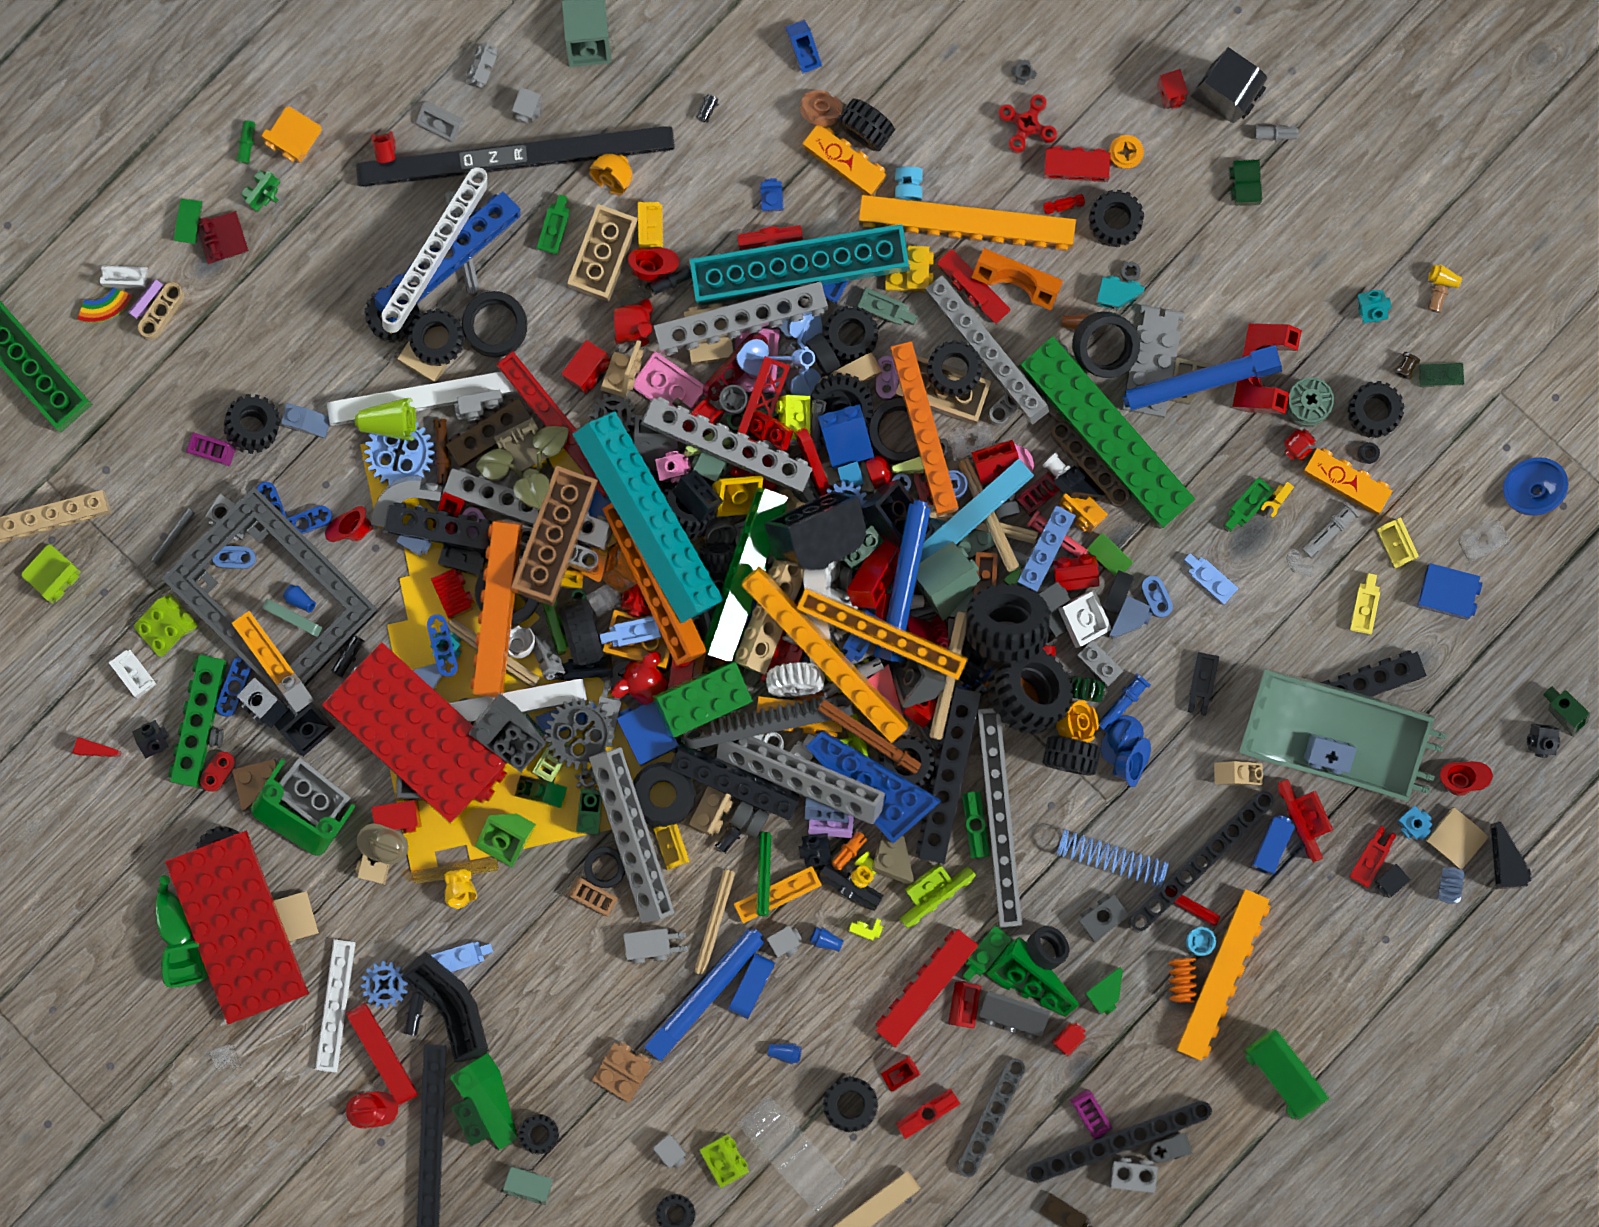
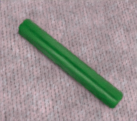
[756,832,771,917]

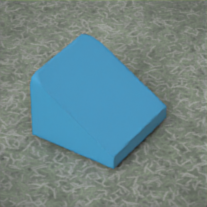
[837,461,864,487]

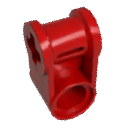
[371,131,396,163]

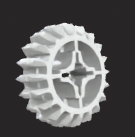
[766,662,825,698]

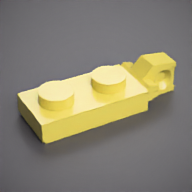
[1350,573,1380,635]

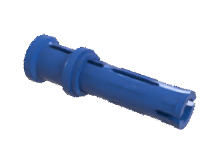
[1098,673,1151,733]

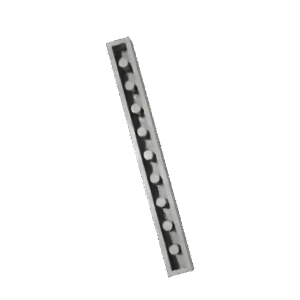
[977,708,1022,928]

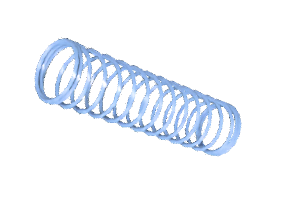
[1057,829,1169,888]

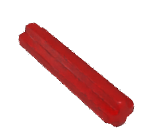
[1165,886,1220,926]

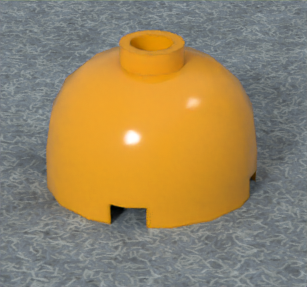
[589,154,633,196]
[1056,700,1099,742]

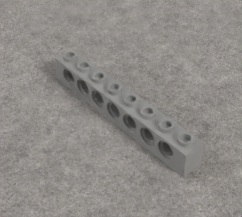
[925,275,1049,425]
[654,282,828,356]
[641,397,813,494]
[443,467,613,551]
[717,737,885,825]
[589,747,674,923]

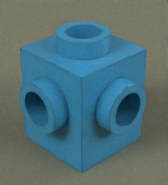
[1397,805,1433,840]

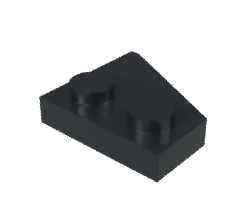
[1053,465,1104,501]

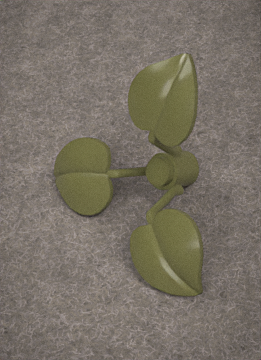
[476,426,569,509]

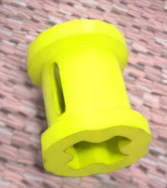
[854,851,877,876]

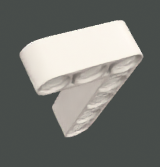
[804,561,840,665]

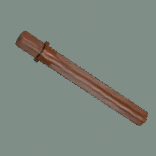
[818,700,921,774]

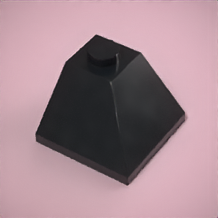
[274,702,336,757]

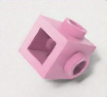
[655,451,691,484]

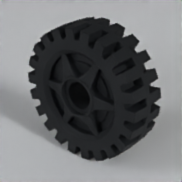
[810,373,873,432]

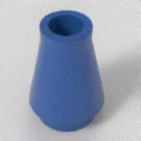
[283,585,316,613]
[809,926,844,952]
[768,1043,802,1065]

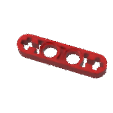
[794,427,831,497]

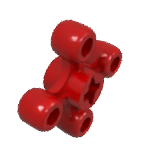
[998,94,1057,154]

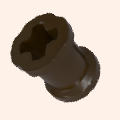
[1394,352,1420,380]

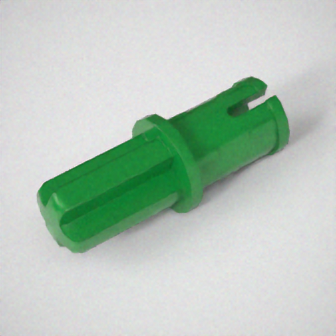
[236,120,256,164]

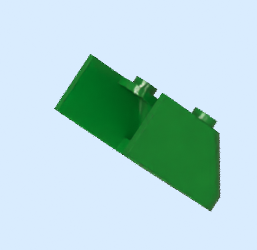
[251,758,356,856]
[1242,1028,1329,1121]

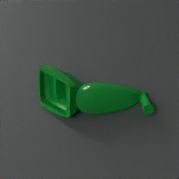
[155,875,208,988]

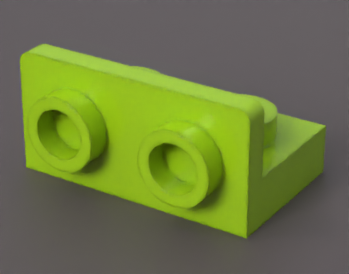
[699,1134,749,1189]

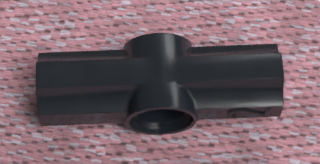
[818,864,884,911]

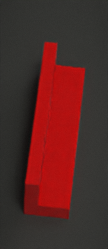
[738,356,790,443]

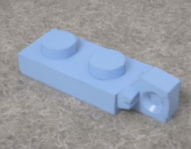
[1183,553,1239,605]
[600,617,662,647]
[431,942,494,972]

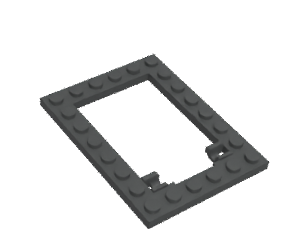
[161,487,377,701]

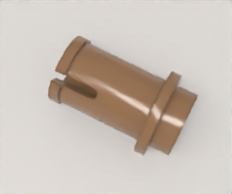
[1427,284,1449,313]

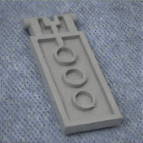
[1122,305,1184,418]

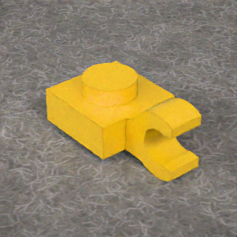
[1261,482,1294,518]

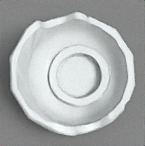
[508,625,535,659]

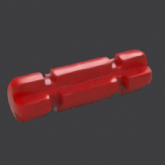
[1043,194,1085,215]

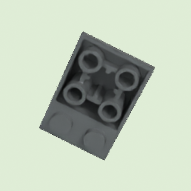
[634,415,678,484]
[469,693,546,772]

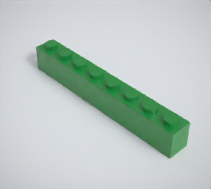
[704,487,788,662]

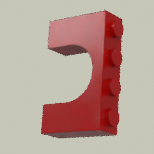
[1232,323,1302,414]

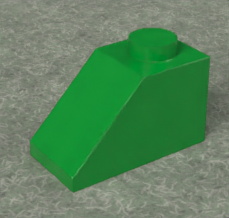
[1084,967,1123,1015]

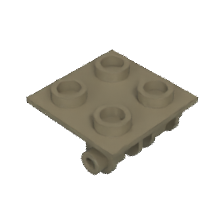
[494,418,549,475]

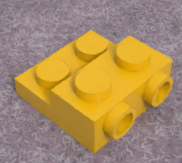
[885,246,934,292]

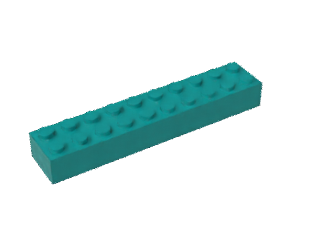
[689,224,910,306]
[573,412,723,624]

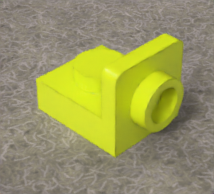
[849,919,883,942]

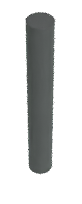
[150,508,195,565]

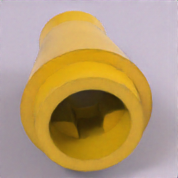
[1428,264,1462,289]

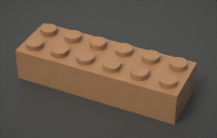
[511,466,598,606]

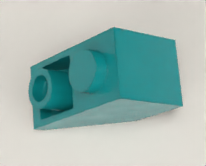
[1096,275,1145,311]

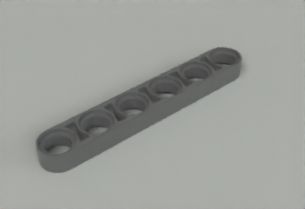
[958,1059,1026,1177]

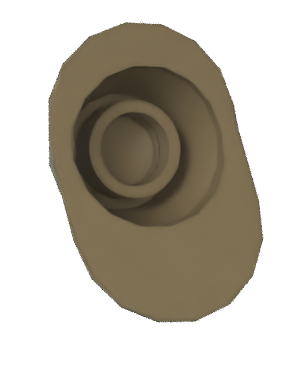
[357,823,408,865]

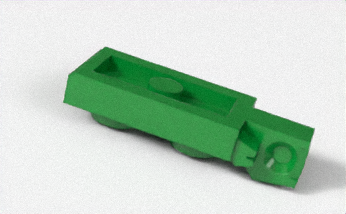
[537,194,570,256]
[1224,477,1275,532]
[962,925,1012,981]

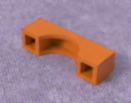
[971,248,1064,310]

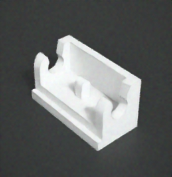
[100,266,148,289]
[109,650,157,699]

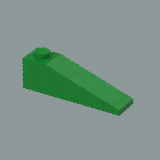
[986,937,1079,1017]
[450,1053,518,1151]

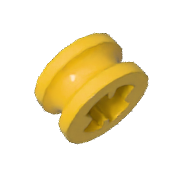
[851,866,873,888]

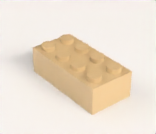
[567,204,638,303]
[895,356,991,425]

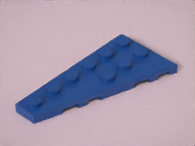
[806,731,942,843]

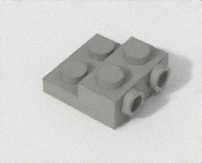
[454,390,504,423]

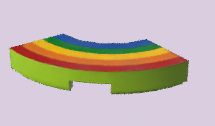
[77,288,134,323]

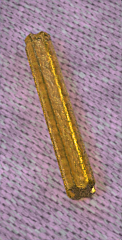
[412,858,499,884]

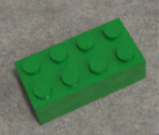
[652,661,753,738]

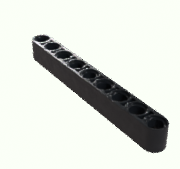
[1128,791,1275,933]
[1027,1101,1212,1183]

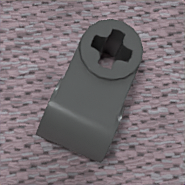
[1148,1132,1193,1163]

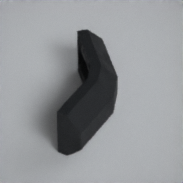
[401,952,489,1062]

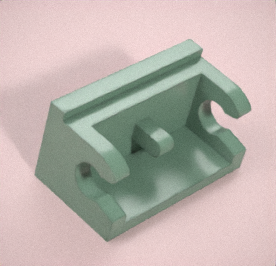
[503,1167,553,1206]

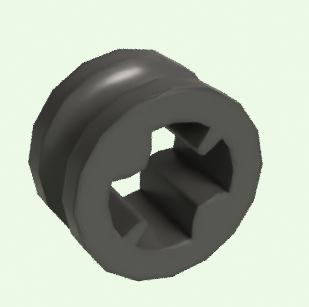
[1121,262,1141,282]
[209,728,224,748]

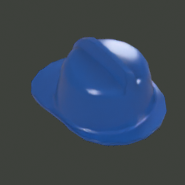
[1101,716,1144,765]
[1112,738,1151,787]

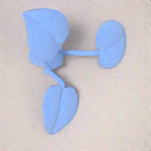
[736,314,822,396]

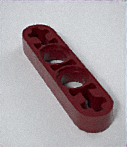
[703,332,768,401]

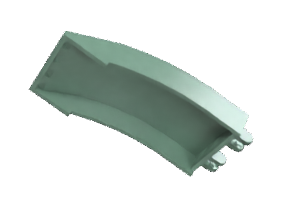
[1239,669,1448,802]

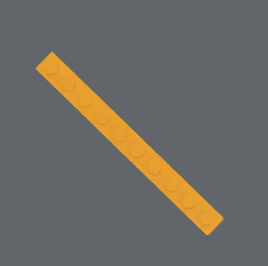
[859,195,1076,251]
[742,565,908,743]

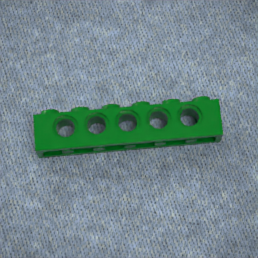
[168,654,227,789]

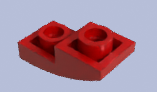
[748,411,794,450]

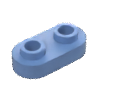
[212,546,256,569]
[1141,576,1173,618]

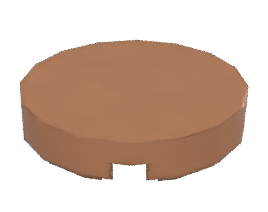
[800,90,843,126]

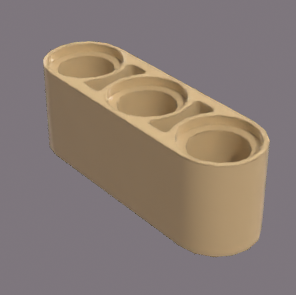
[138,282,185,340]
[818,353,882,383]

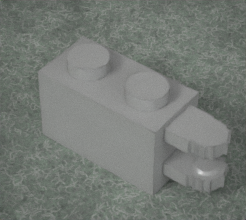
[624,928,688,964]

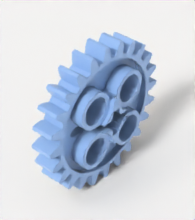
[364,422,435,485]

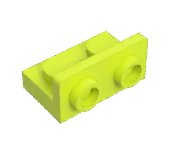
[776,395,810,440]

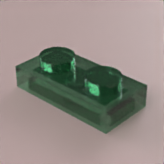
[1419,363,1464,387]

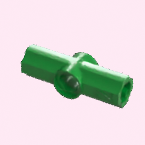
[961,791,990,859]

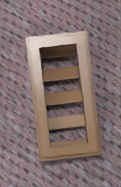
[568,877,618,917]

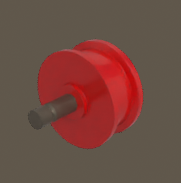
[672,397,724,437]

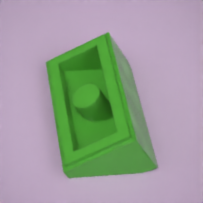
[1087,533,1133,577]

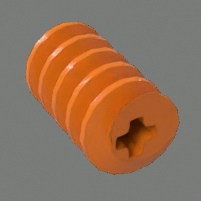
[1168,958,1197,1003]

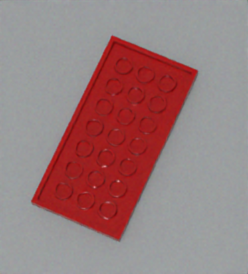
[322,642,507,824]
[165,830,309,1025]

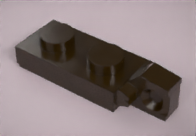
[1039,1193,1092,1227]

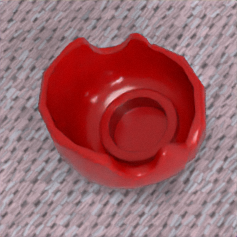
[866,455,892,490]

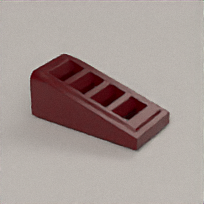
[1016,472,1060,516]

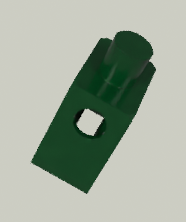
[1543,686,1590,736]

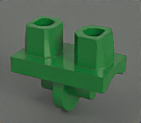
[241,170,281,212]

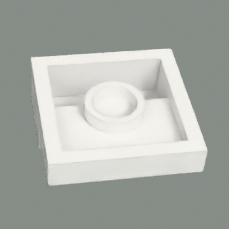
[1058,590,1112,648]

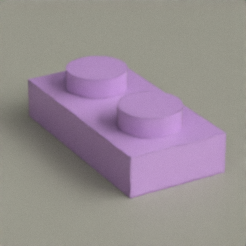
[127,279,163,319]
[808,815,854,838]

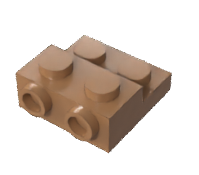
[592,1041,652,1103]

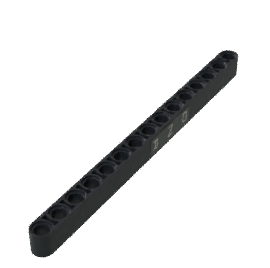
[356,126,675,187]

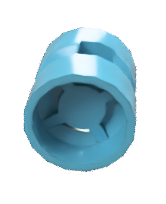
[895,167,923,201]
[1185,927,1216,957]

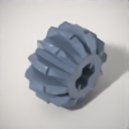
[1438,867,1464,904]

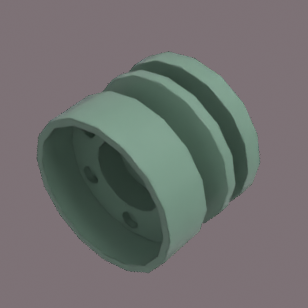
[1286,378,1334,427]

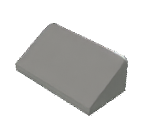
[415,101,464,142]

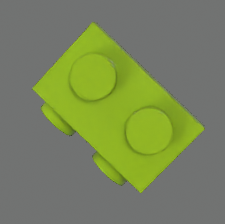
[22,545,81,604]
[134,593,199,657]

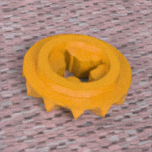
[1109,135,1144,170]

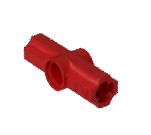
[737,225,803,251]
[895,1088,960,1140]

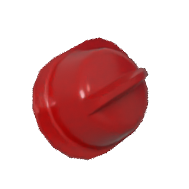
[628,248,679,281]
[325,506,374,542]
[1440,761,1493,796]
[346,1091,398,1128]

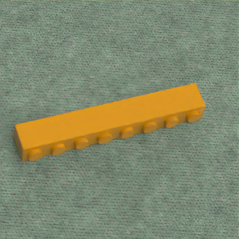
[797,587,967,680]
[1176,889,1271,1061]

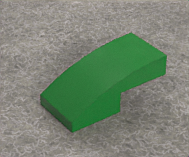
[174,198,203,244]

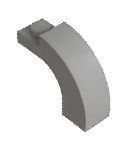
[371,476,443,527]

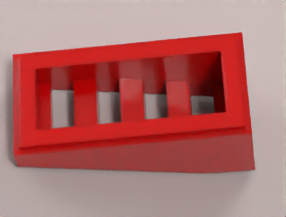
[72,737,122,757]

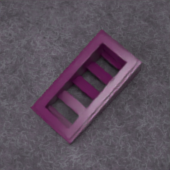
[186,432,236,466]
[1070,1089,1113,1140]

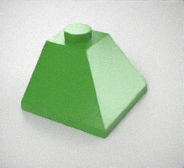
[475,814,536,868]

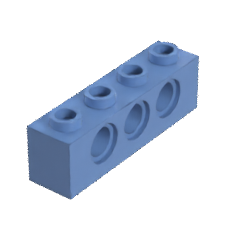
[1016,505,1076,592]

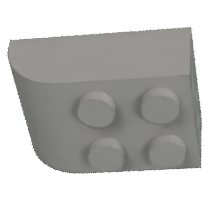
[279,757,351,826]

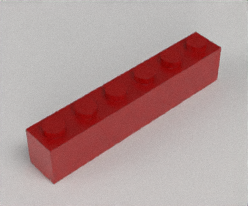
[875,929,979,1048]

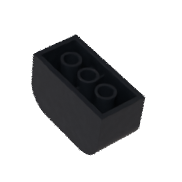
[1190,47,1268,122]
[764,491,866,570]

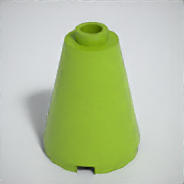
[355,398,416,441]

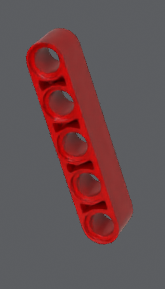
[346,1002,418,1106]

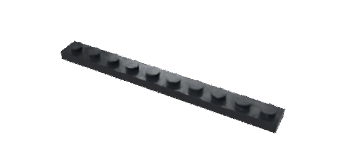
[417,1044,447,1227]

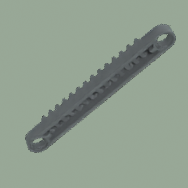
[683,695,856,749]

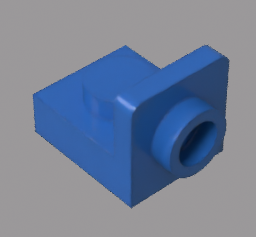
[760,178,783,212]

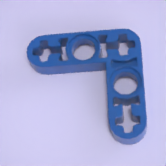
[257,482,333,540]

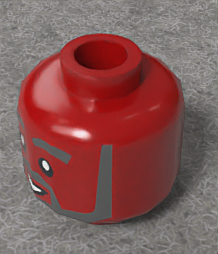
[1284,428,1316,461]

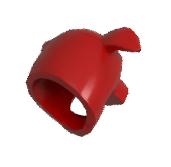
[614,299,653,347]
[611,652,668,705]

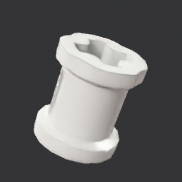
[1042,453,1071,480]

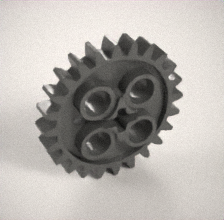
[544,698,615,769]

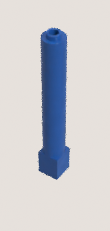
[1122,345,1282,411]
[874,500,931,662]
[644,928,765,1062]

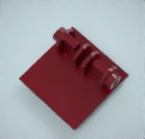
[198,211,249,264]
[907,615,950,649]

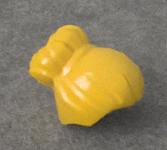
[444,869,477,909]

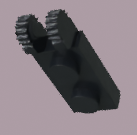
[1187,652,1219,716]

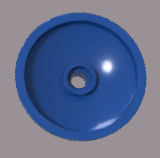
[1503,457,1569,516]

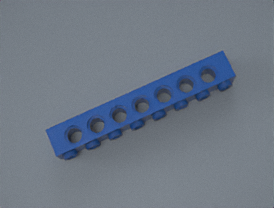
[375,191,520,322]

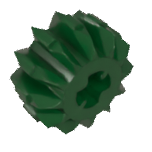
[1070,676,1105,703]

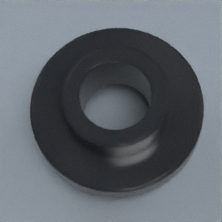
[1358,442,1380,464]

